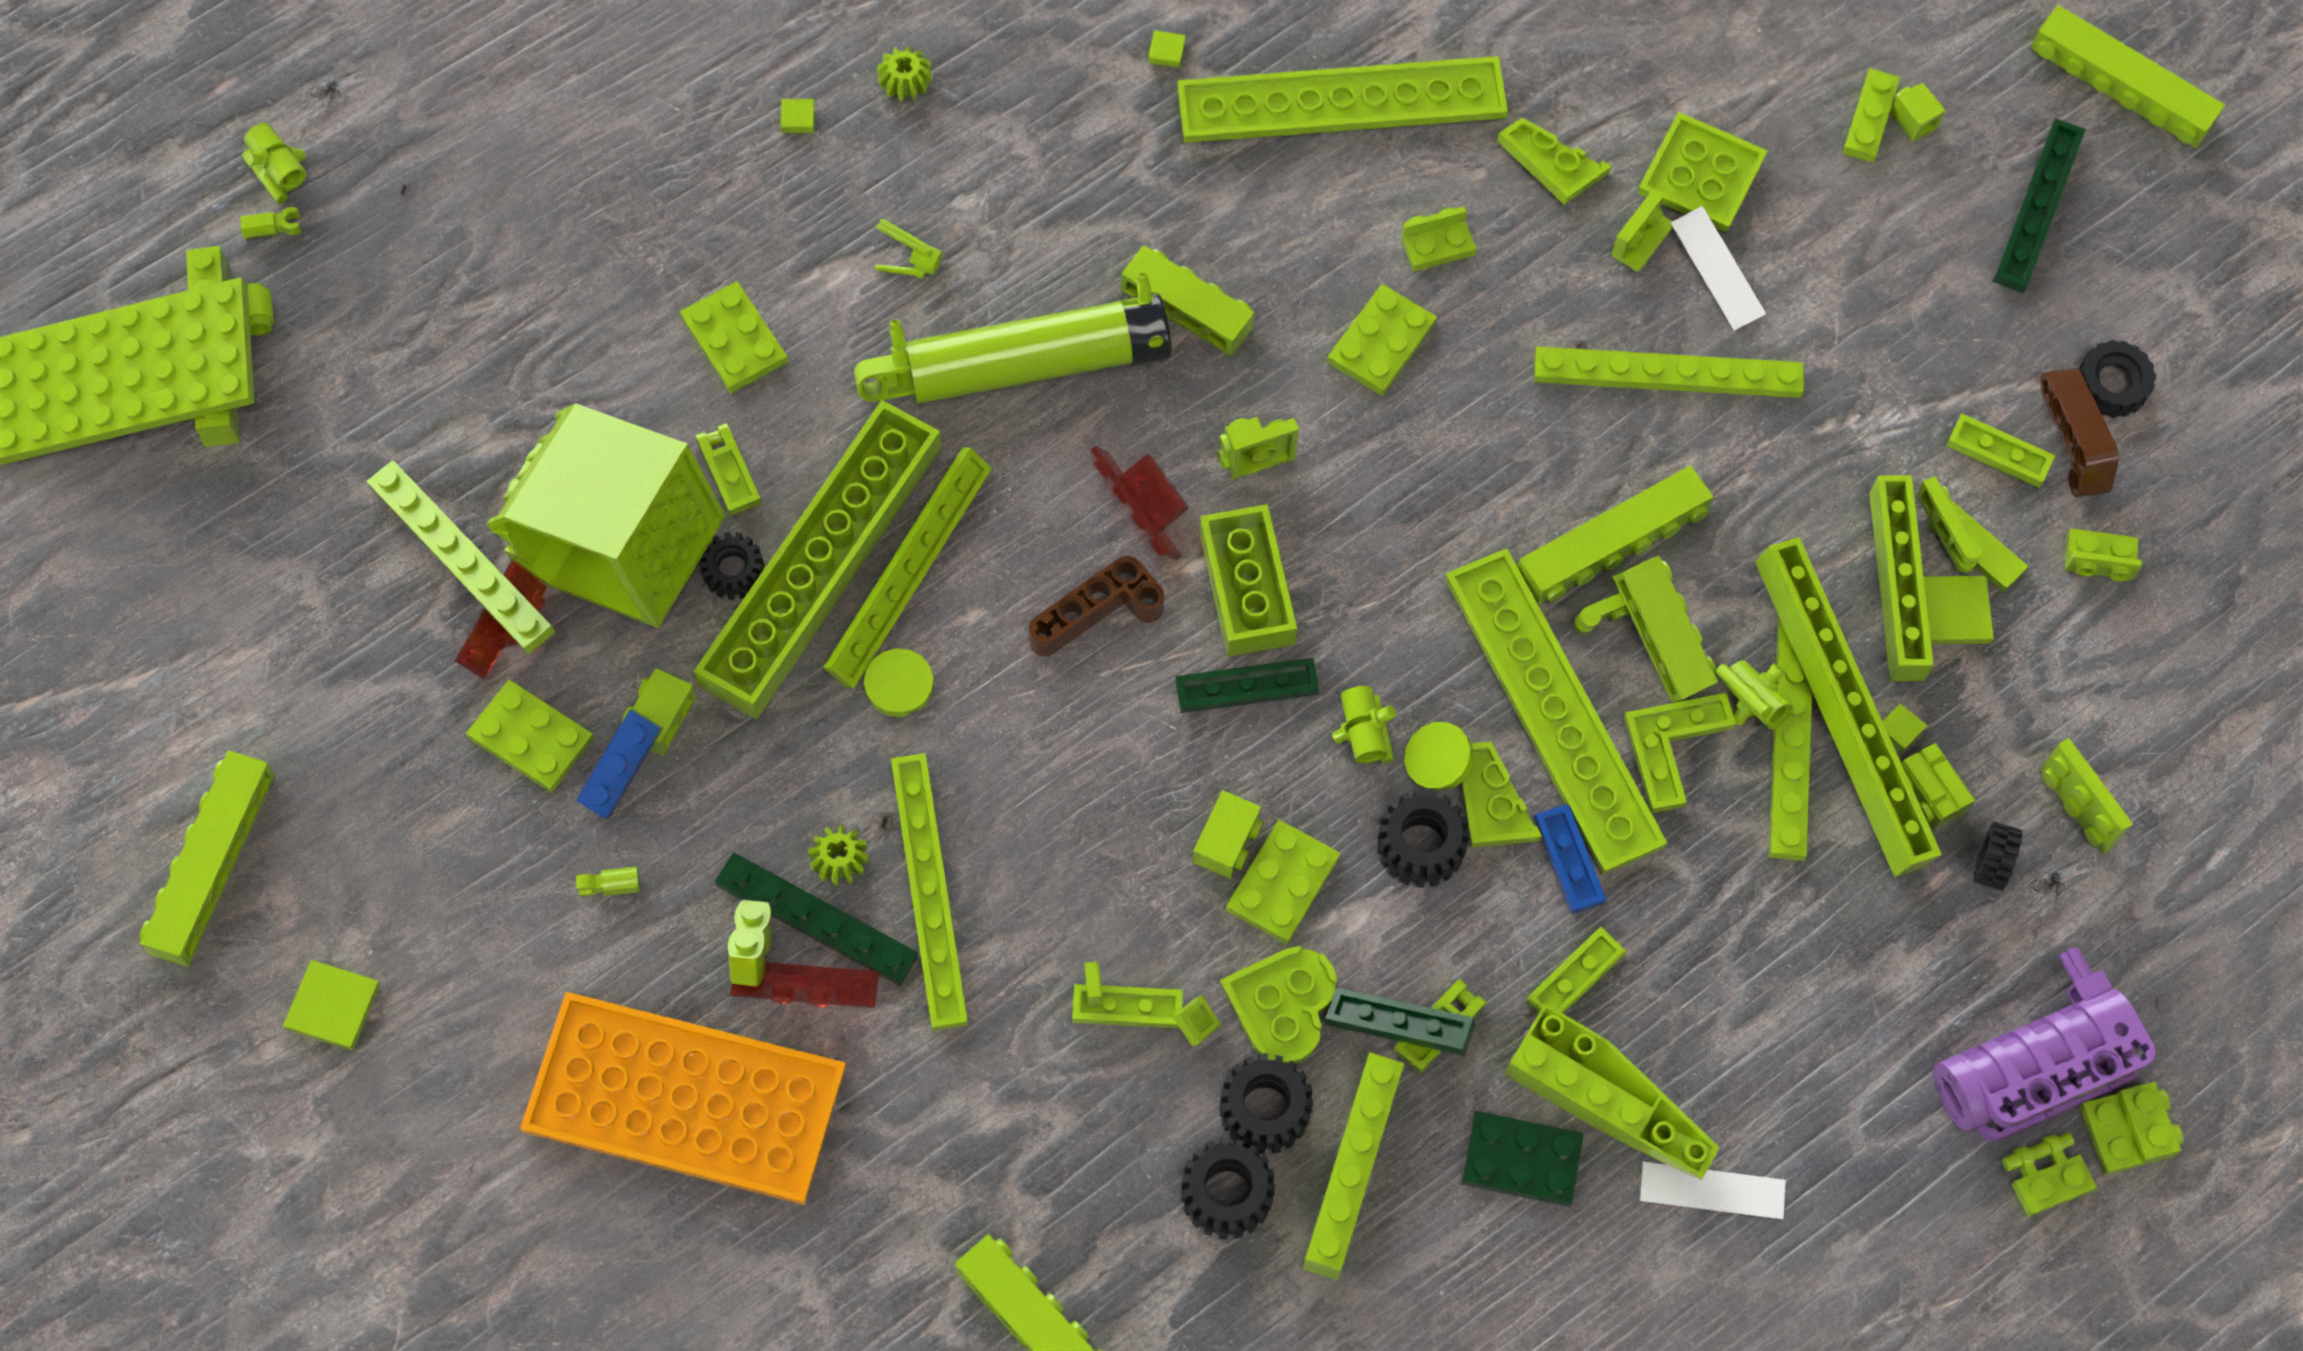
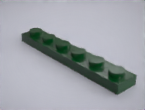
[1992,118,2086,293]
[715,852,919,987]

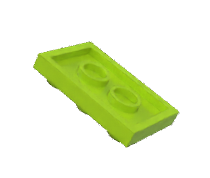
[679,281,788,394]
[1327,284,1438,396]
[466,679,595,793]
[2039,738,2133,855]
[1225,819,1341,945]

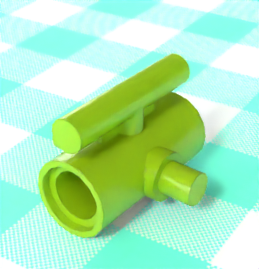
[242,123,307,204]
[1716,660,1793,729]
[1332,686,1396,764]

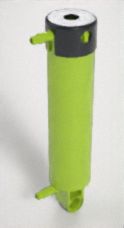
[854,273,1172,404]

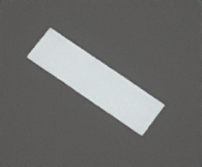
[1671,206,1766,331]
[1640,1162,1786,1219]

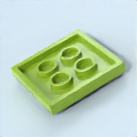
[1637,112,1768,233]

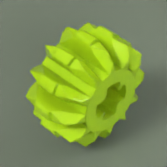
[877,45,932,102]
[808,824,869,887]

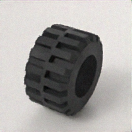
[1377,789,1470,888]
[1219,1054,1313,1154]
[1181,1138,1275,1240]

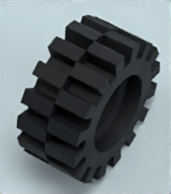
[700,532,764,600]
[1974,821,2023,891]

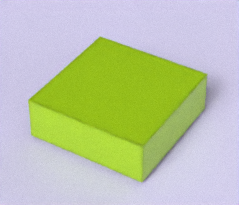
[1148,30,1186,68]
[780,99,815,133]
[1883,703,1927,753]
[1084,961,1103,1008]
[1173,995,1222,1047]

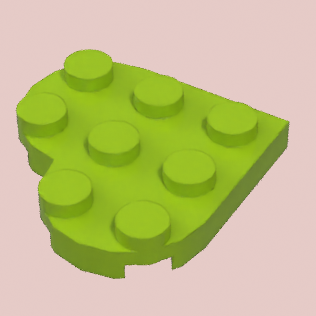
[1220,946,1337,1064]

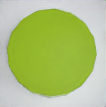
[864,648,934,717]
[1404,722,1474,792]

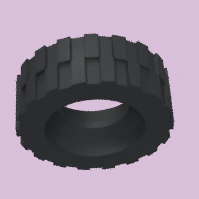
[2078,340,2156,418]

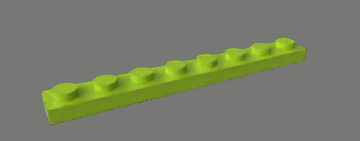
[1534,346,1804,398]
[823,447,992,689]
[366,460,555,655]
[1769,615,1812,861]
[891,753,968,1031]

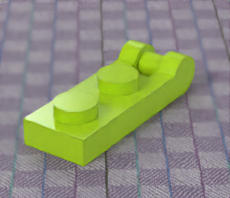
[695,423,762,516]
[1916,476,1983,573]
[1573,593,1630,634]
[1393,979,1487,1075]

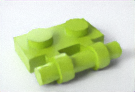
[2002,1132,2097,1218]

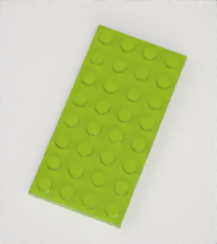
[0,277,255,465]

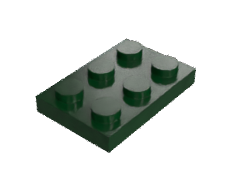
[1461,1111,1584,1207]

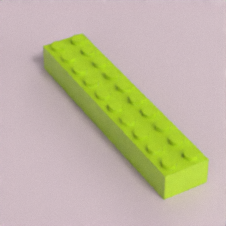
[694,400,942,720]

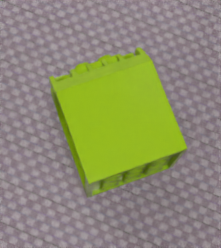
[487,403,726,629]

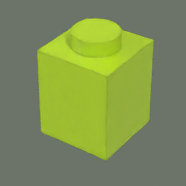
[1890,82,1946,142]

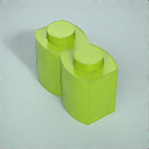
[728,900,772,986]

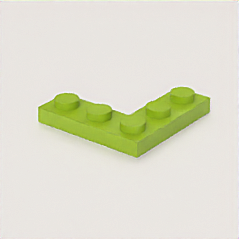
[1624,693,1736,813]

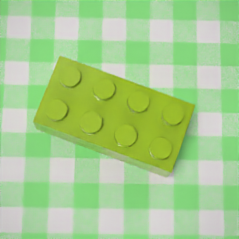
[1199,504,1297,657]

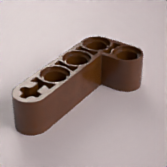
[2040,368,2119,497]
[1029,556,1164,656]

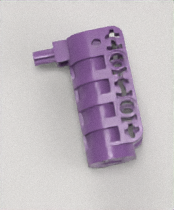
[1933,947,2156,1142]

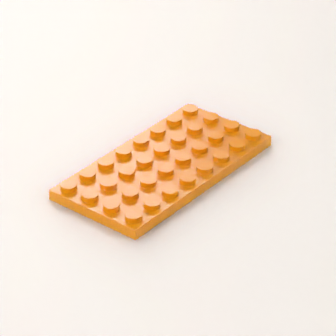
[520,992,847,1205]

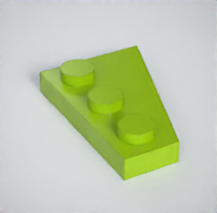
[1497,117,1612,205]
[1461,741,1542,848]

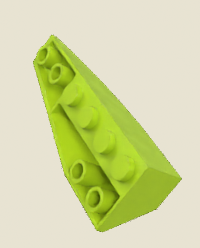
[1504,1003,1720,1180]

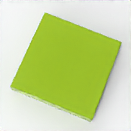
[1924,576,1994,644]
[283,960,381,1051]

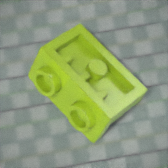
[1611,190,1673,272]
[1400,206,1477,272]
[2065,528,2142,581]

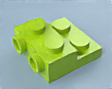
[1217,417,1299,480]
[2079,1082,2184,1176]

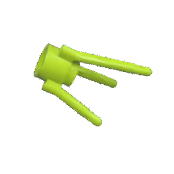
[874,219,943,280]

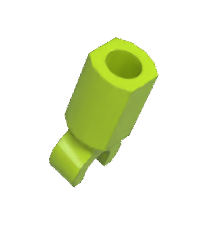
[240,207,302,239]
[576,866,640,897]

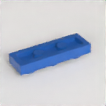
[576,709,663,819]
[1534,804,1606,915]

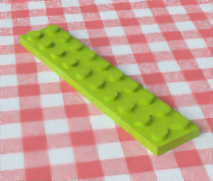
[1177,56,1508,143]
[1444,548,1668,875]

